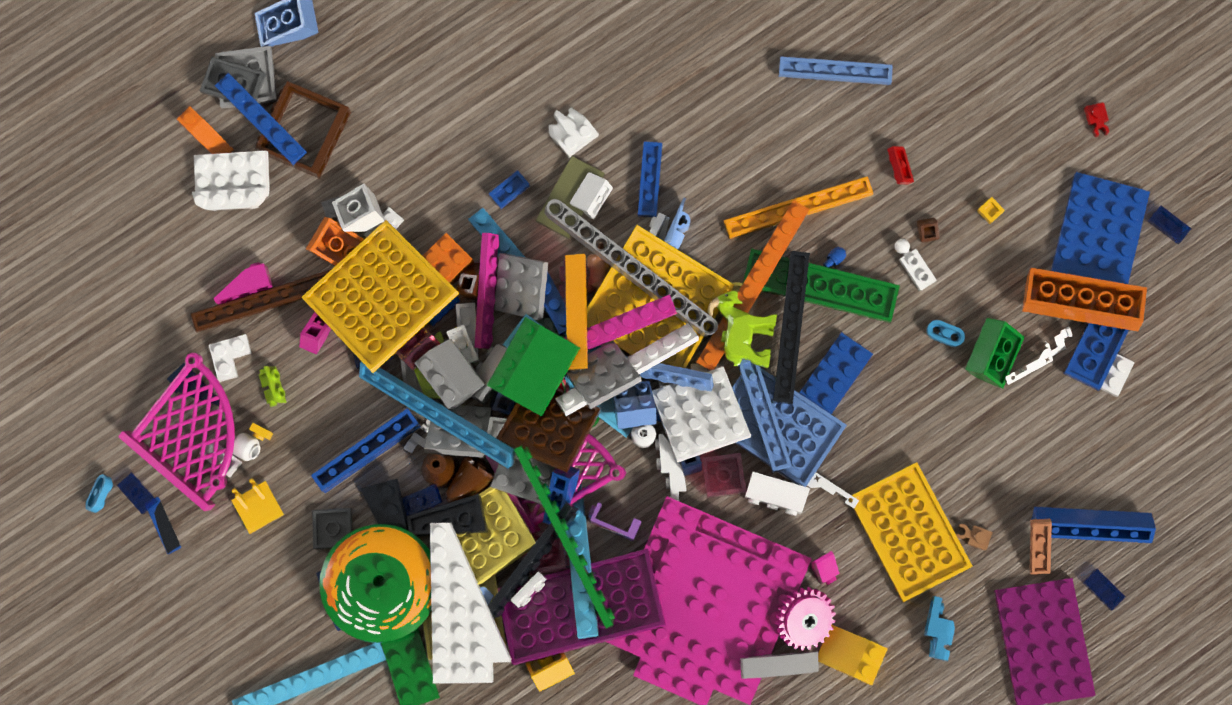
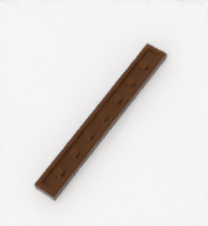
[191,269,332,333]

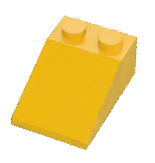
[818,624,888,685]

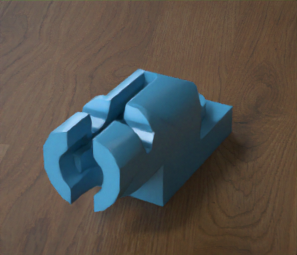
[924,596,955,661]

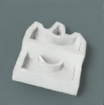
[548,107,599,158]

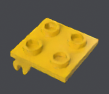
[231,478,284,534]

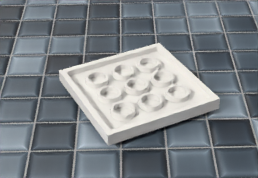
[652,367,751,463]

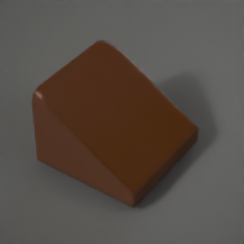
[916,218,940,243]

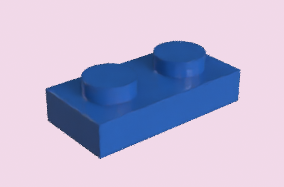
[489,170,530,209]

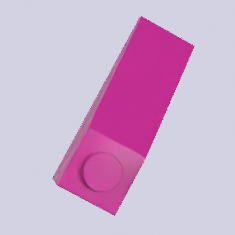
[214,262,273,305]
[299,312,331,355]
[809,551,840,585]

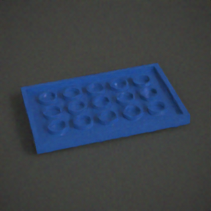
[1051,172,1150,284]

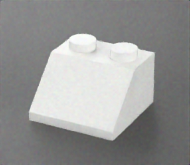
[332,184,385,232]

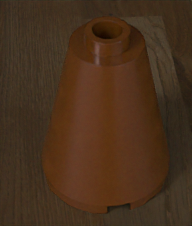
[421,453,460,488]
[445,456,495,503]

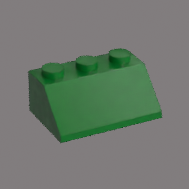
[965,318,1025,389]

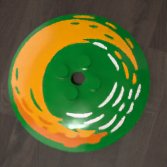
[319,524,432,643]

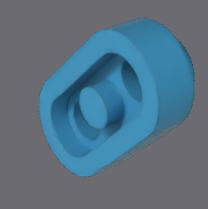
[926,320,965,347]
[85,474,113,513]

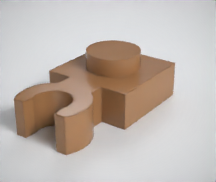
[956,524,993,551]

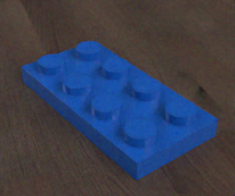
[1063,323,1129,391]
[799,332,873,414]

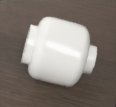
[631,425,656,448]
[233,433,260,461]

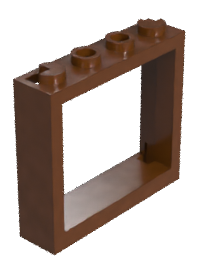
[255,81,351,179]

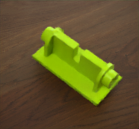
[259,366,287,407]

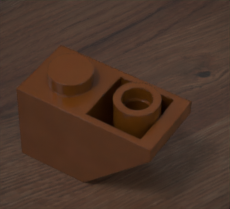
[457,262,480,300]

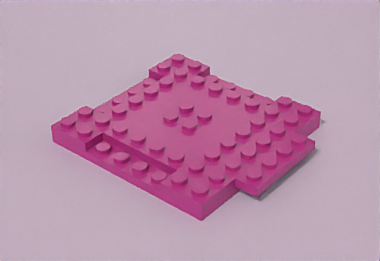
[606,496,812,705]

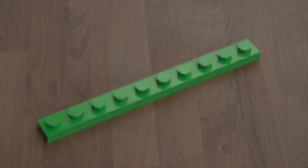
[514,445,615,628]

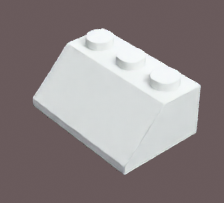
[744,472,810,516]

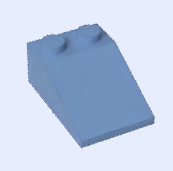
[254,0,319,47]

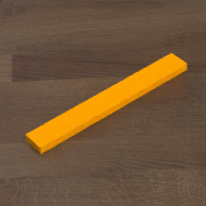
[724,176,874,239]

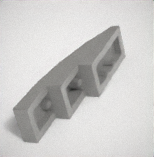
[740,651,819,679]

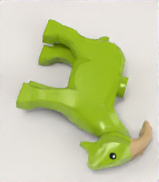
[708,291,777,368]

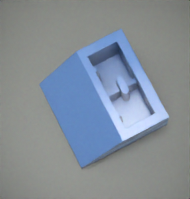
[613,381,656,429]

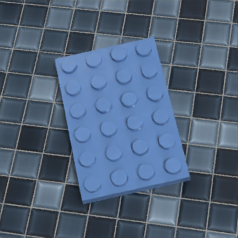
[732,367,847,487]

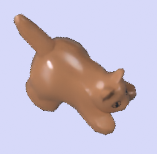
[586,242,614,293]

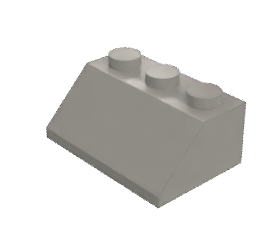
[415,339,485,409]
[471,344,507,406]

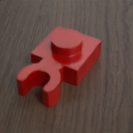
[1084,102,1109,138]

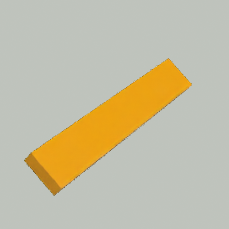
[565,254,588,370]

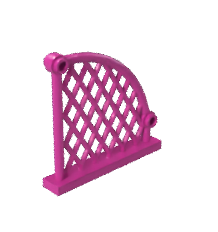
[118,353,235,511]
[485,434,626,534]

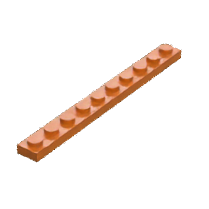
[696,200,810,371]

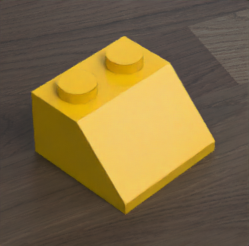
[525,652,575,692]

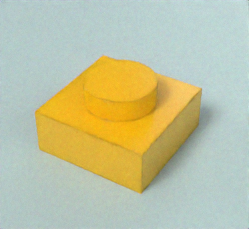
[977,197,1005,224]
[249,423,273,441]

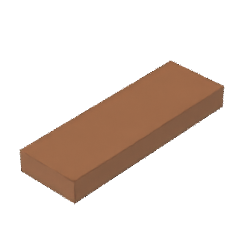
[1030,519,1052,574]

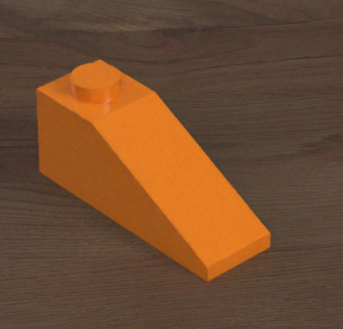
[177,106,234,154]

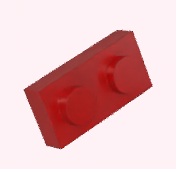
[887,146,914,185]

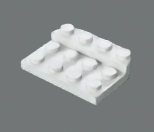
[192,151,269,211]

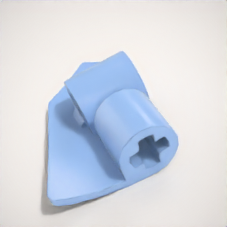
[664,197,690,250]

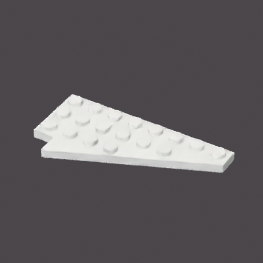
[430,523,511,683]

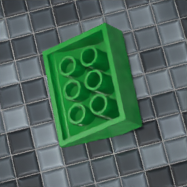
[487,317,580,416]

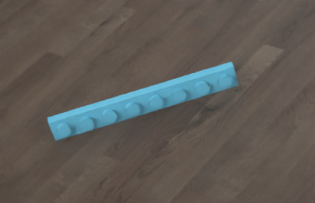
[567,484,599,639]
[232,643,386,705]

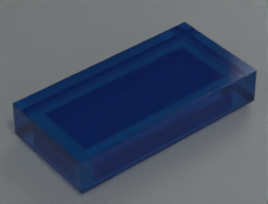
[1082,569,1126,611]

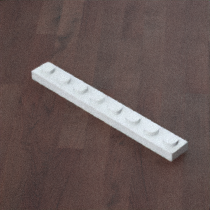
[555,323,699,416]

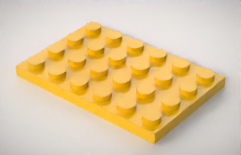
[848,462,973,602]

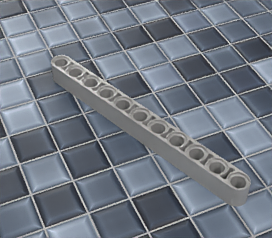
[545,199,718,337]

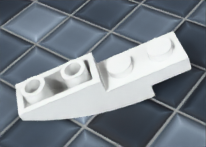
[655,434,686,501]

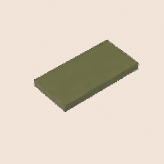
[536,156,605,239]

